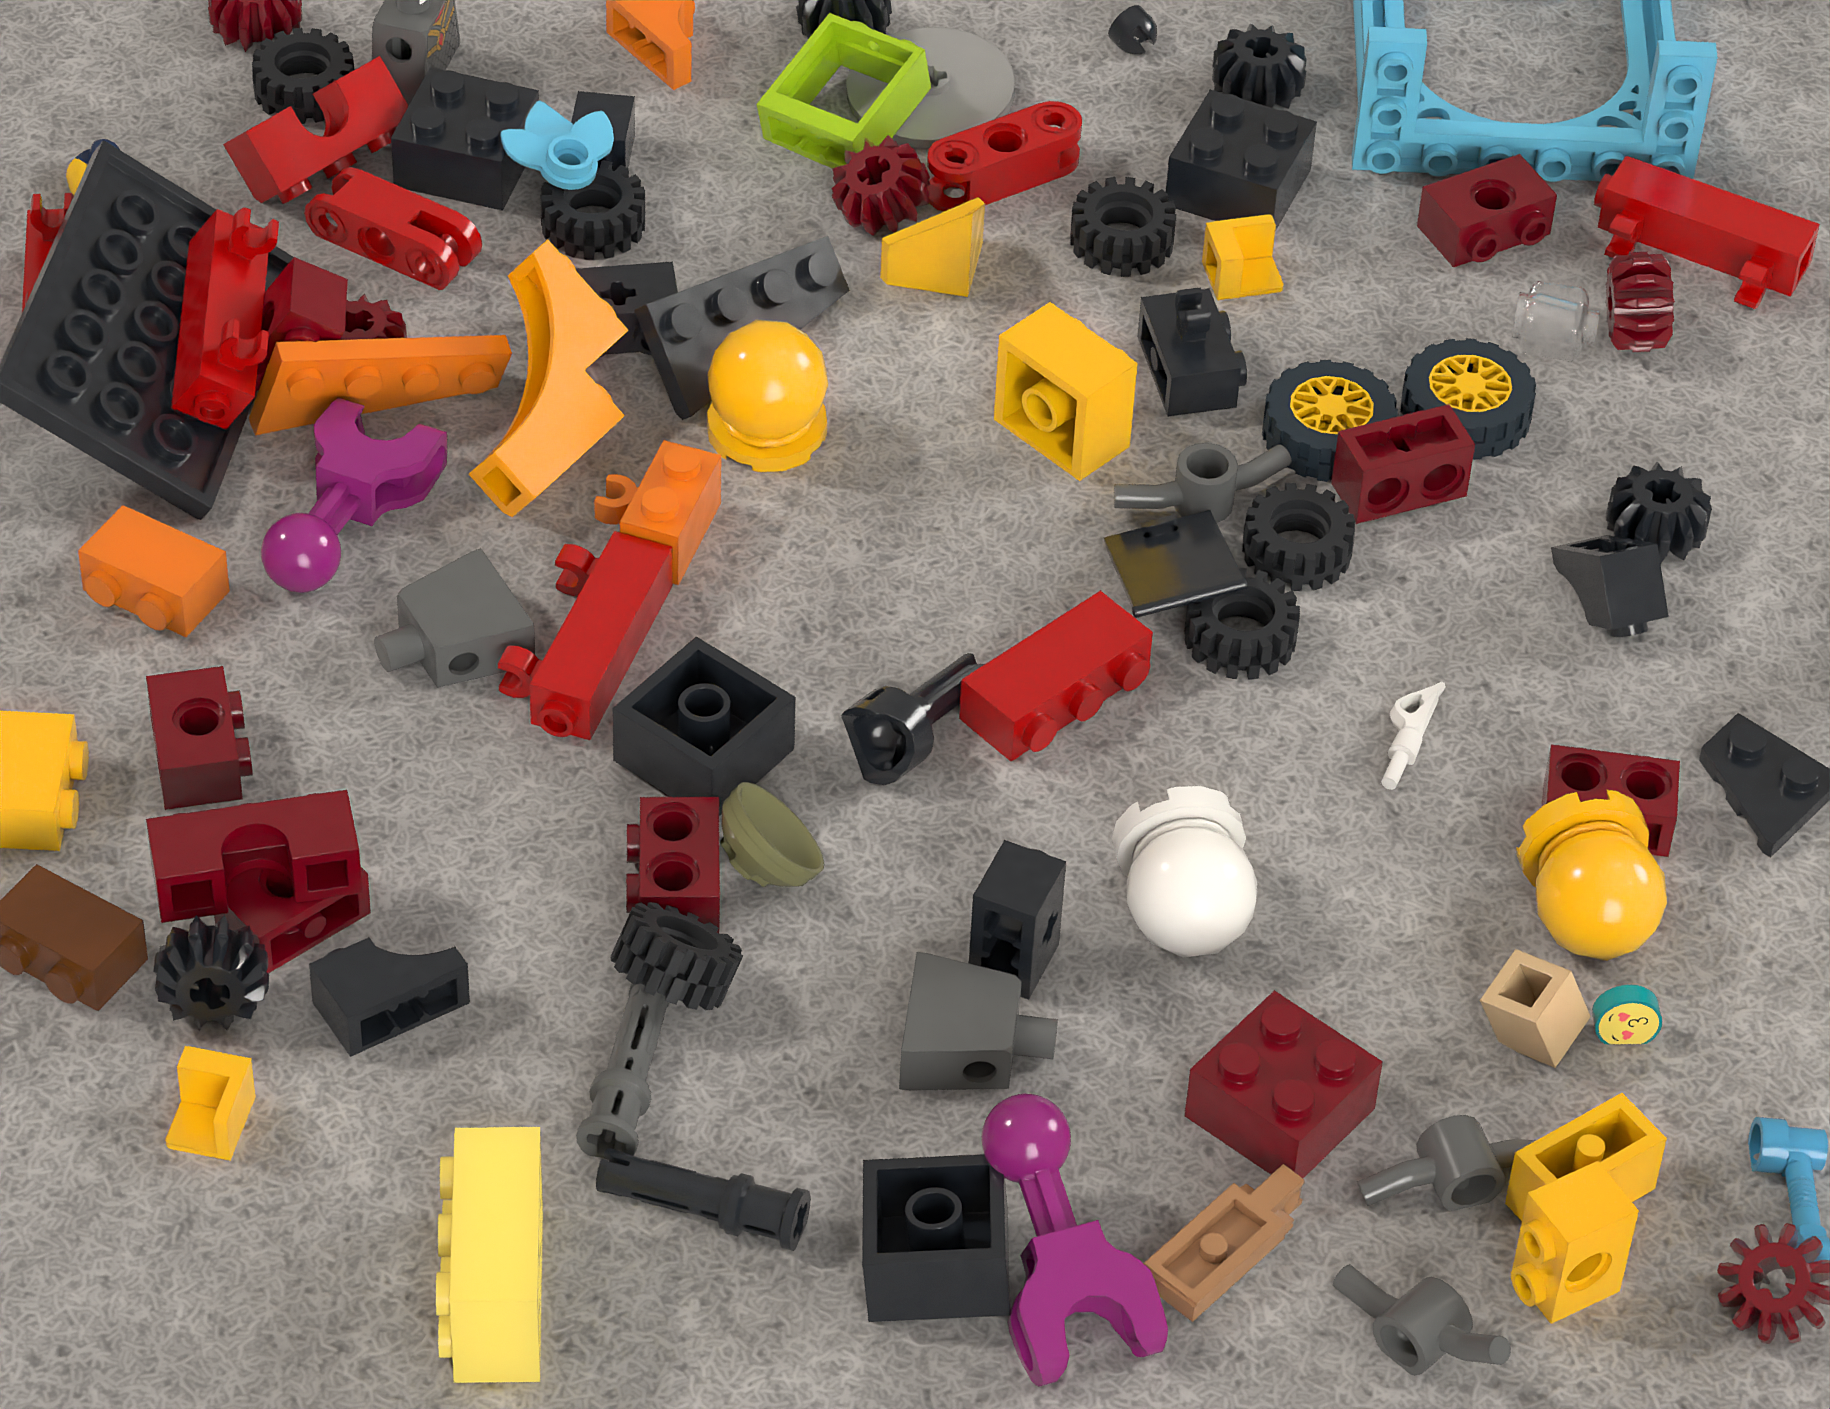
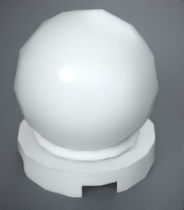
[1112,786,1257,958]

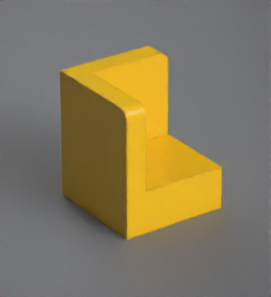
[1202,214,1284,300]
[165,1046,255,1161]

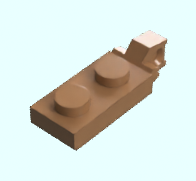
[1143,1164,1305,1322]

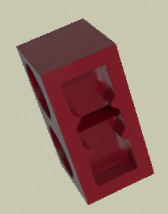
[1331,404,1475,524]
[1542,744,1680,857]
[626,797,720,934]

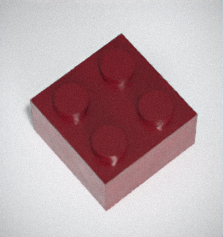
[1184,990,1383,1178]

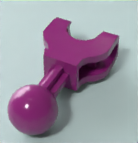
[261,398,448,593]
[981,1094,1168,1386]

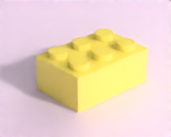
[436,1127,543,1383]

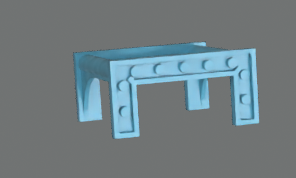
[1352,0,1718,182]

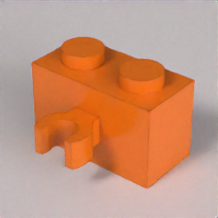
[594,440,721,585]

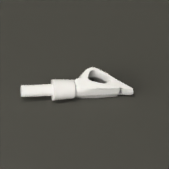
[1381,682,1446,790]

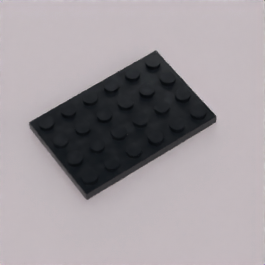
[0,140,294,520]

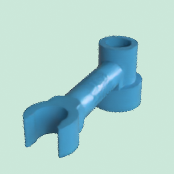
[1748,1117,1830,1279]

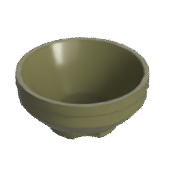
[720,782,824,887]

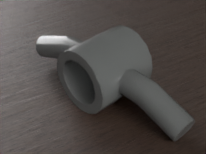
[1114,443,1291,523]
[1357,1115,1536,1211]
[1333,1264,1511,1376]

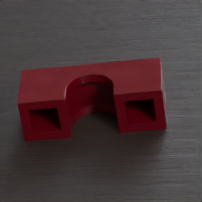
[146,790,363,923]

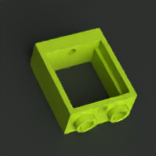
[756,13,931,169]

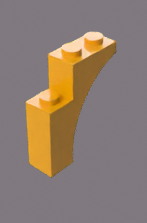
[468,239,628,517]

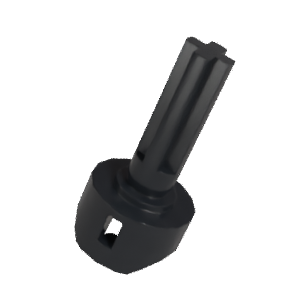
[841,653,985,786]

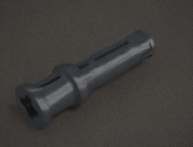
[596,1148,811,1251]

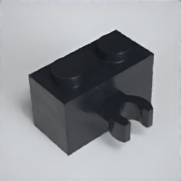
[1137,287,1247,417]

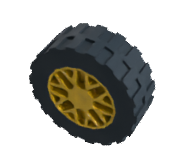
[1400,338,1536,460]
[1262,360,1398,482]

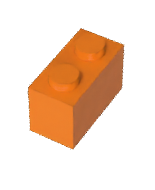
[78,505,230,637]

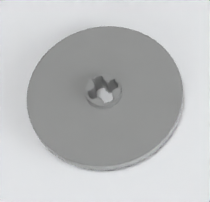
[846,27,1015,148]

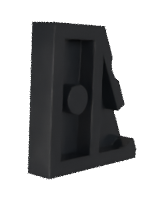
[1699,713,1830,858]

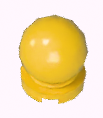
[707,320,828,472]
[1516,790,1667,961]

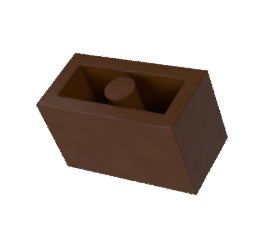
[0,864,148,1011]

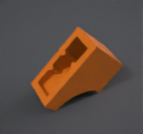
[606,0,695,90]

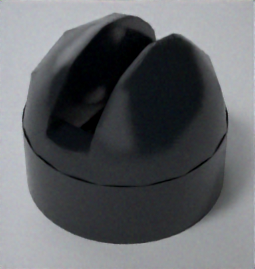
[1108,5,1157,54]

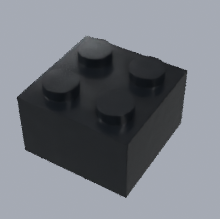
[391,67,539,211]
[1166,89,1317,231]
[612,636,796,816]
[862,1154,1010,1322]

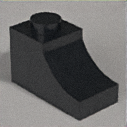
[1551,535,1669,637]
[309,937,470,1057]

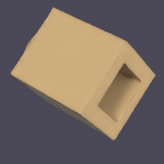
[1480,949,1591,1068]

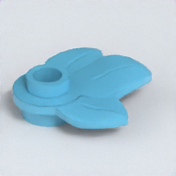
[500,101,614,190]

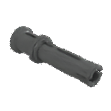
[576,983,670,1158]

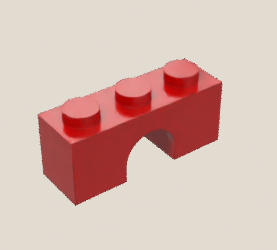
[223,56,409,204]

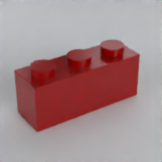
[959,590,1153,762]

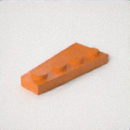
[249,335,512,435]

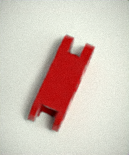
[926,101,1082,212]
[304,167,483,290]

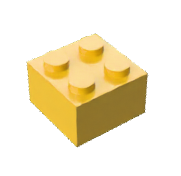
[994,302,1138,481]

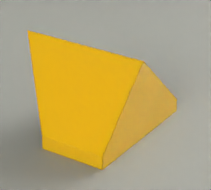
[880,197,985,297]

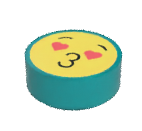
[1592,985,1662,1044]

